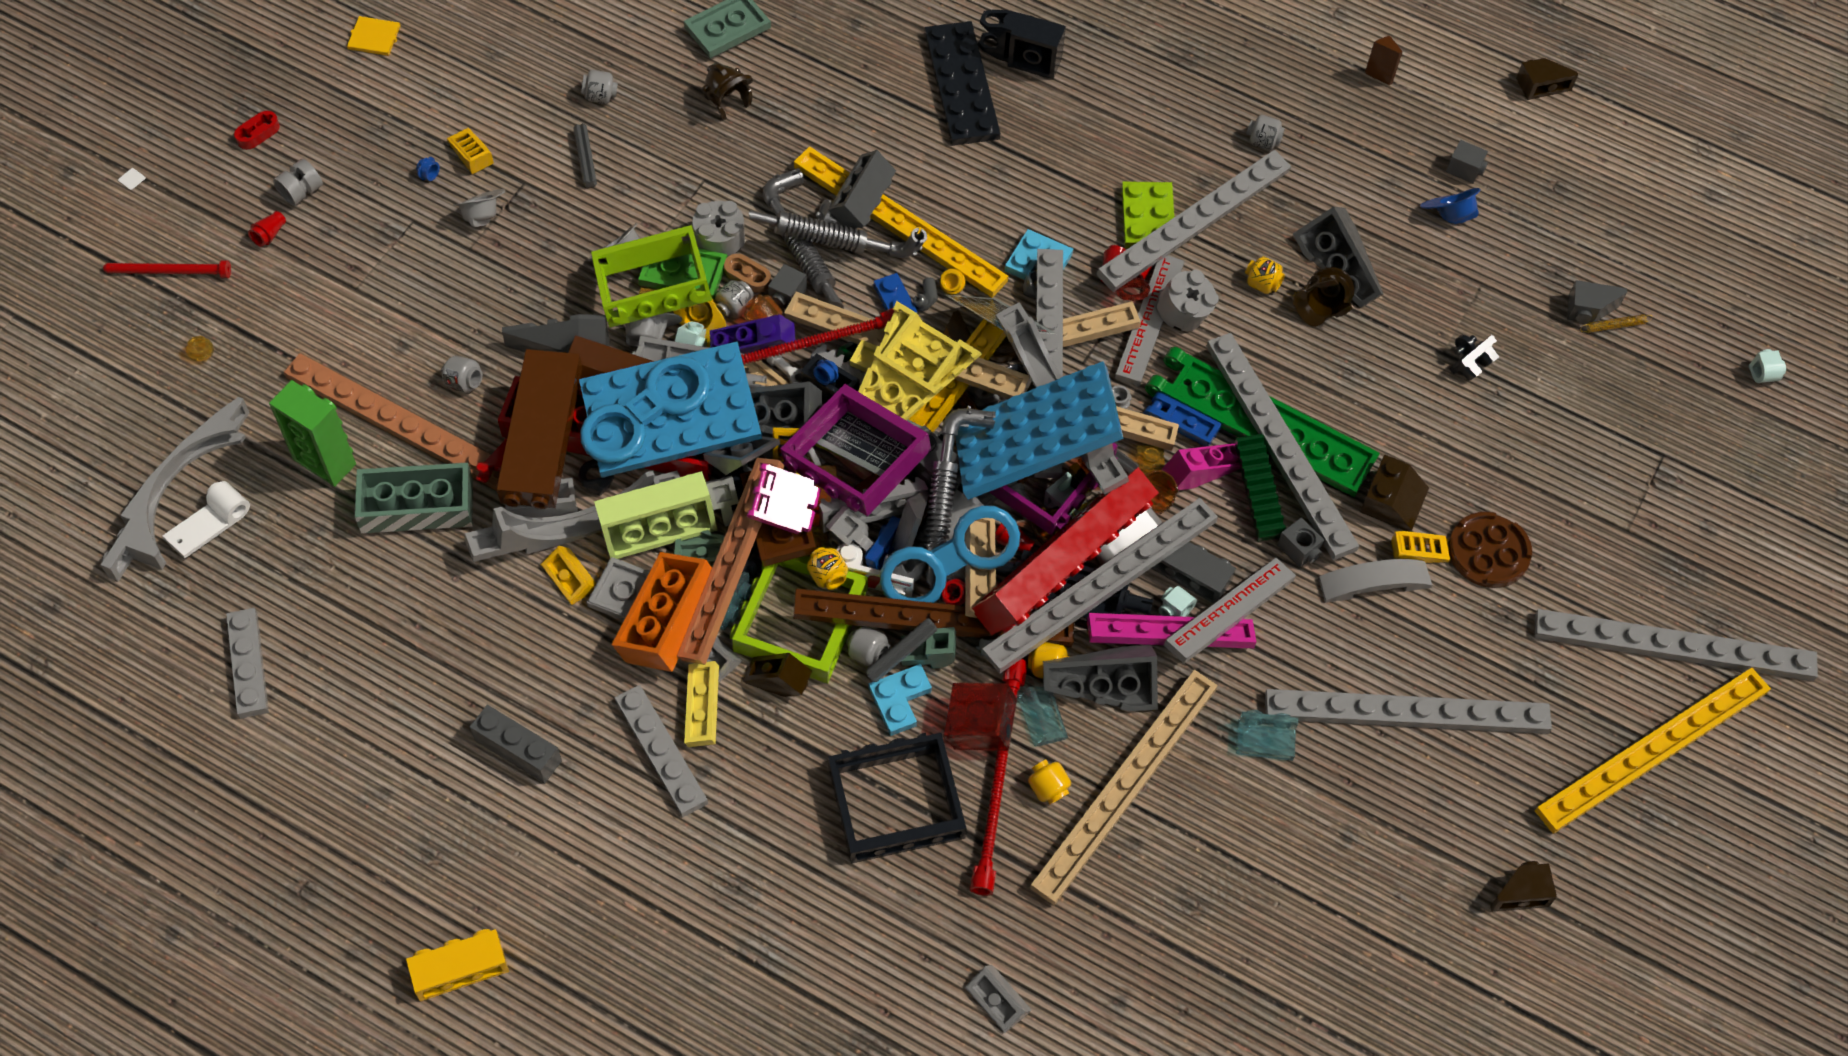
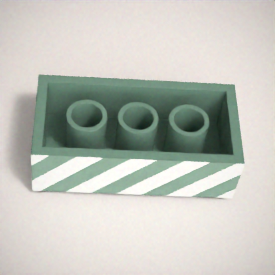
[355,463,473,533]

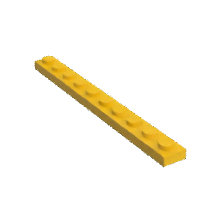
[794,146,1008,298]
[1535,668,1771,834]

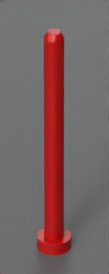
[103,260,231,278]

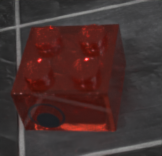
[944,683,1017,751]

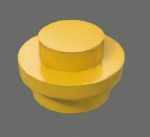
[940,269,966,295]

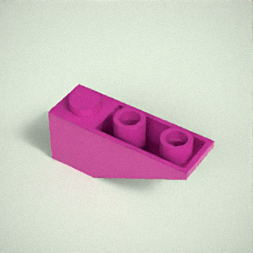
[1161,443,1240,491]

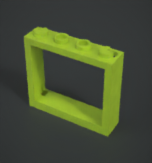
[591,225,712,328]
[730,556,868,684]

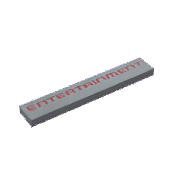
[1115,256,1185,387]
[1164,558,1296,664]

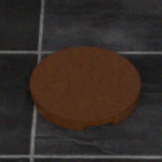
[1448,512,1532,588]

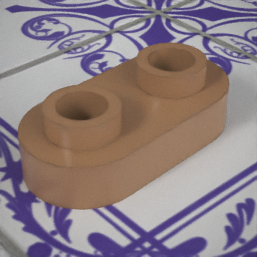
[724,254,771,293]

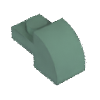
[901,627,956,669]

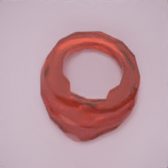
[1115,277,1151,301]

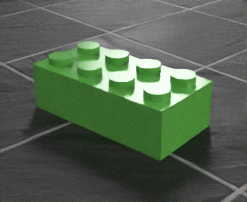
[269,380,356,487]

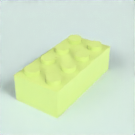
[594,471,718,559]

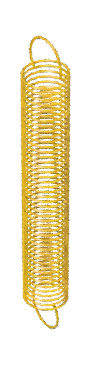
[1580,314,1652,333]

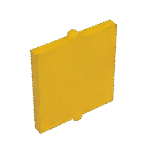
[347,16,401,56]

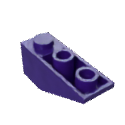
[710,314,795,354]

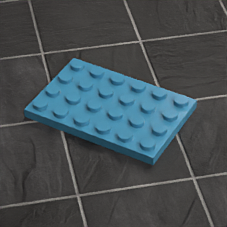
[579,342,762,477]
[955,361,1124,500]

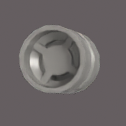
[273,159,323,206]

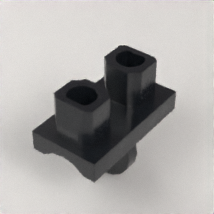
[1449,335,1499,381]

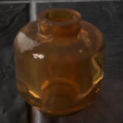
[744,294,783,322]

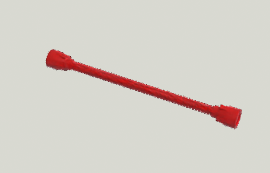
[741,308,894,365]
[970,659,1028,896]

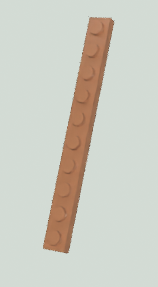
[284,353,500,491]

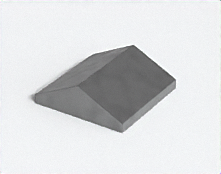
[703,436,780,475]
[892,491,930,564]

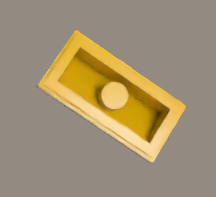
[540,546,597,605]

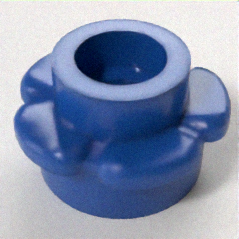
[416,157,440,181]
[813,360,838,385]

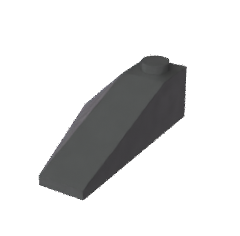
[502,314,611,353]
[750,382,822,438]
[1043,645,1158,711]

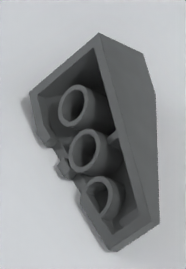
[1293,206,1383,308]

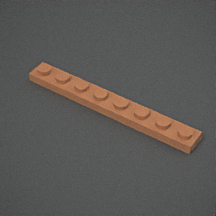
[677,458,784,665]

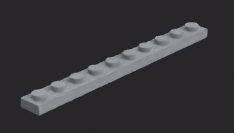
[1096,150,1291,292]
[1034,249,1063,479]
[1206,333,1359,561]
[982,498,1218,674]
[1534,609,1818,681]
[1265,689,1552,734]

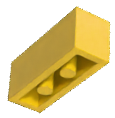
[406,929,509,1002]

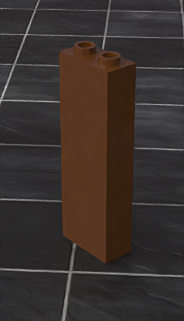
[497,349,583,509]

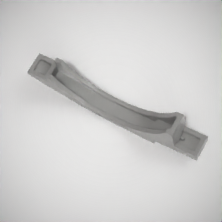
[996,302,1129,495]
[101,397,250,582]
[464,471,680,562]

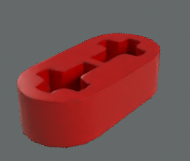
[234,110,280,150]

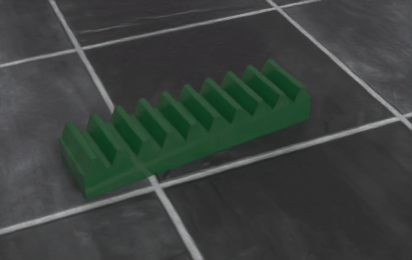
[1234,434,1286,542]

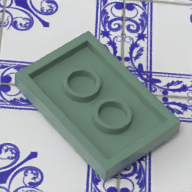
[684,0,771,58]

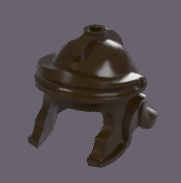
[702,63,753,121]
[1292,267,1355,327]

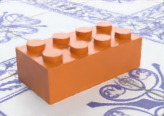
[611,552,712,672]

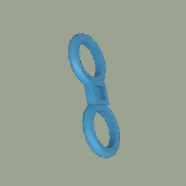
[580,356,710,464]
[880,505,1020,603]

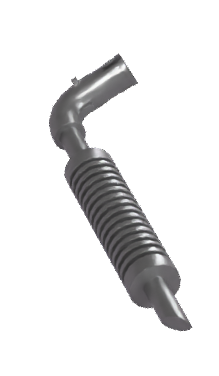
[763,168,844,309]
[749,210,927,258]
[923,406,996,589]

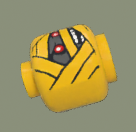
[1245,256,1285,294]
[807,547,849,590]

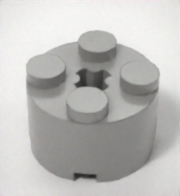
[692,201,745,256]
[1157,270,1219,332]

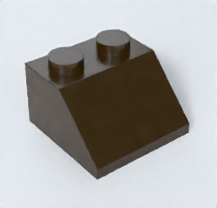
[1360,454,1429,532]

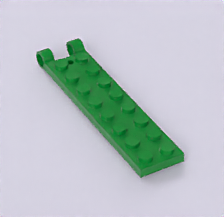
[1145,347,1380,498]

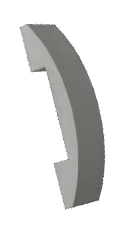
[1318,559,1433,603]

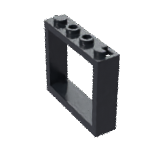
[828,733,967,864]

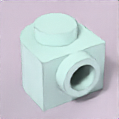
[675,322,707,347]
[1748,349,1786,383]
[1158,586,1197,617]

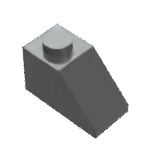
[1567,280,1627,324]

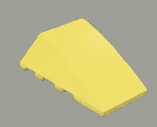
[858,301,982,421]

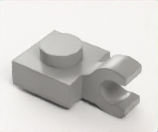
[706,476,739,527]
[826,505,873,551]

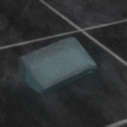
[1018,687,1068,746]

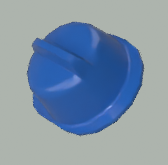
[1420,188,1481,224]

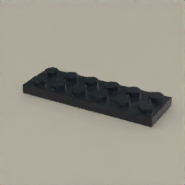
[924,21,1001,146]

